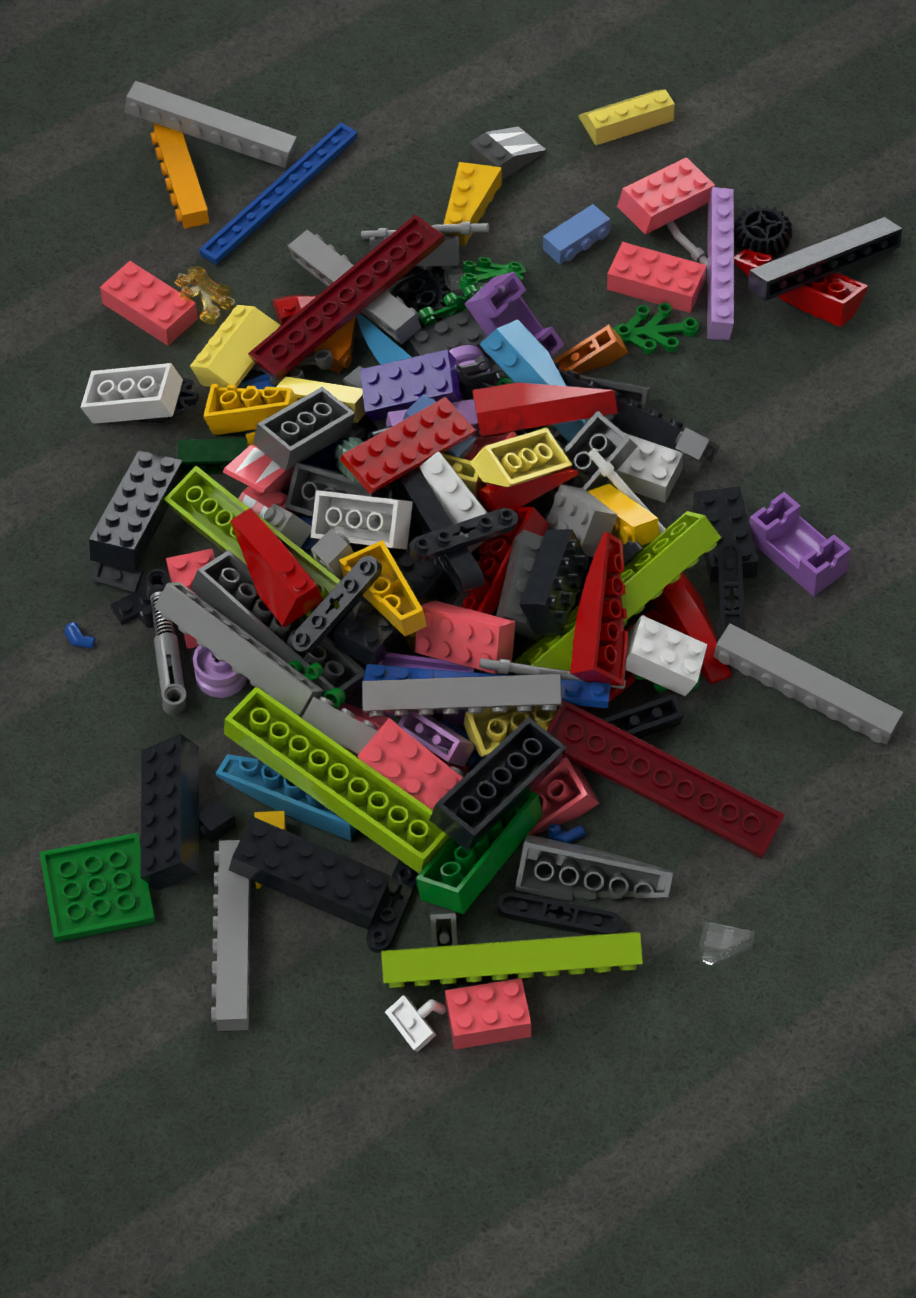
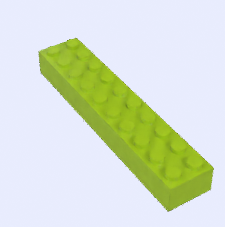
[164,466,341,619]
[513,511,721,675]
[224,686,449,874]
[381,932,643,988]

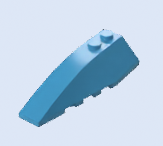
[356,313,412,365]
[480,320,586,443]
[216,754,358,841]

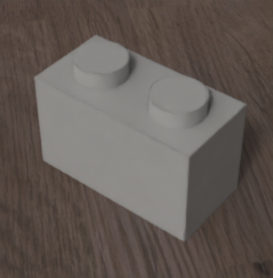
[264,503,312,548]

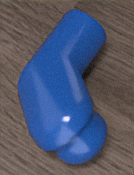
[547,823,585,843]

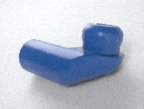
[65,622,95,649]

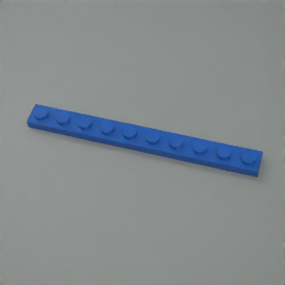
[199,123,358,265]
[363,664,611,708]

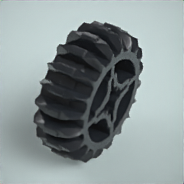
[734,205,793,257]

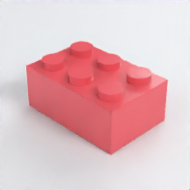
[445,978,531,1050]

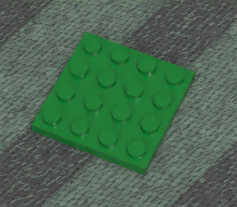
[39,833,155,942]

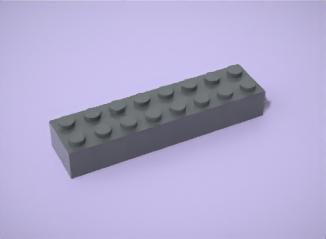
[190,550,365,701]

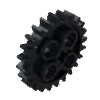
[390,269,450,329]

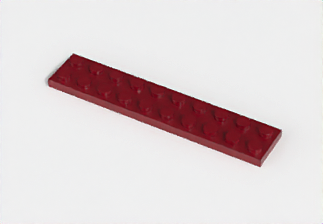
[248,214,446,381]
[546,700,785,859]

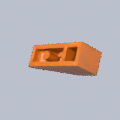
[316,316,358,374]
[553,325,628,373]

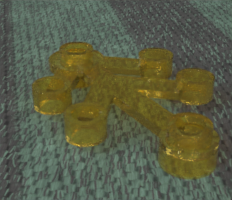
[175,266,235,324]

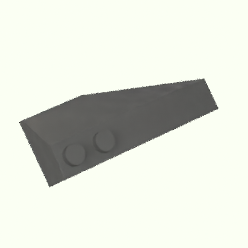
[515,834,673,900]

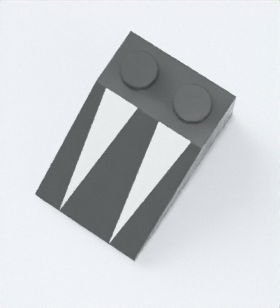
[469,126,547,180]

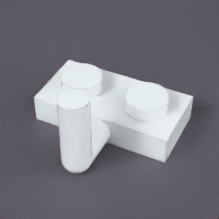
[385,995,446,1052]

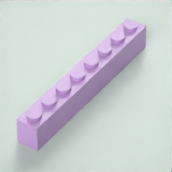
[707,187,734,340]

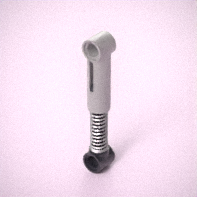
[146,569,186,715]

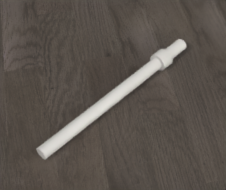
[587,448,666,534]

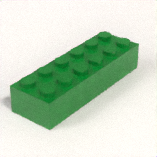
[416,792,543,914]

